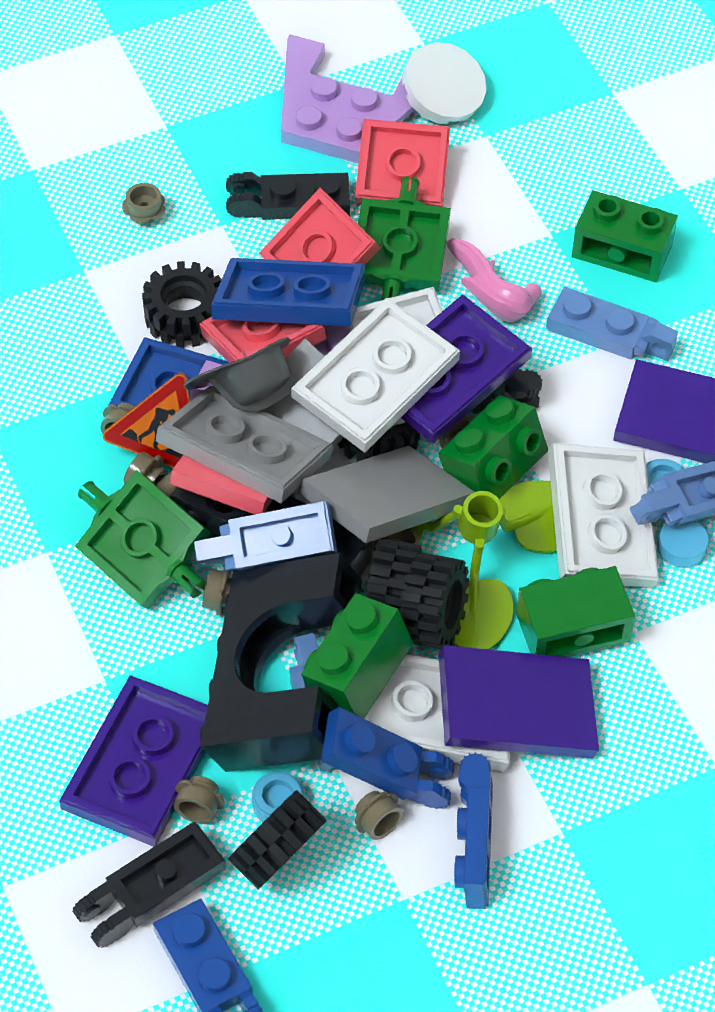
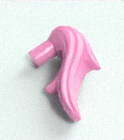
[446,238,542,322]

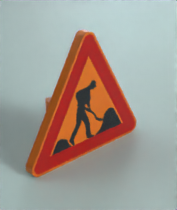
[103,373,191,468]

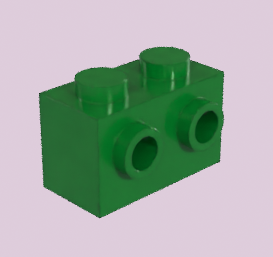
[572,190,678,283]
[438,395,548,499]
[516,566,635,657]
[301,593,414,719]

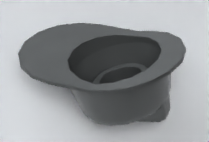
[183,337,295,412]

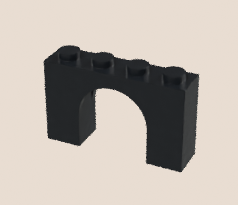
[200,553,362,772]

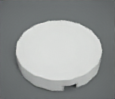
[401,42,487,124]

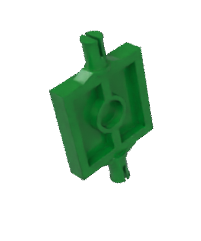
[358,176,451,300]
[75,470,211,609]

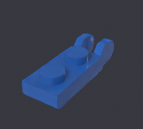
[321,707,455,809]
[454,752,493,909]
[153,898,263,1012]

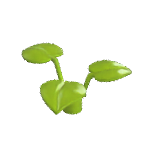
[411,480,557,650]

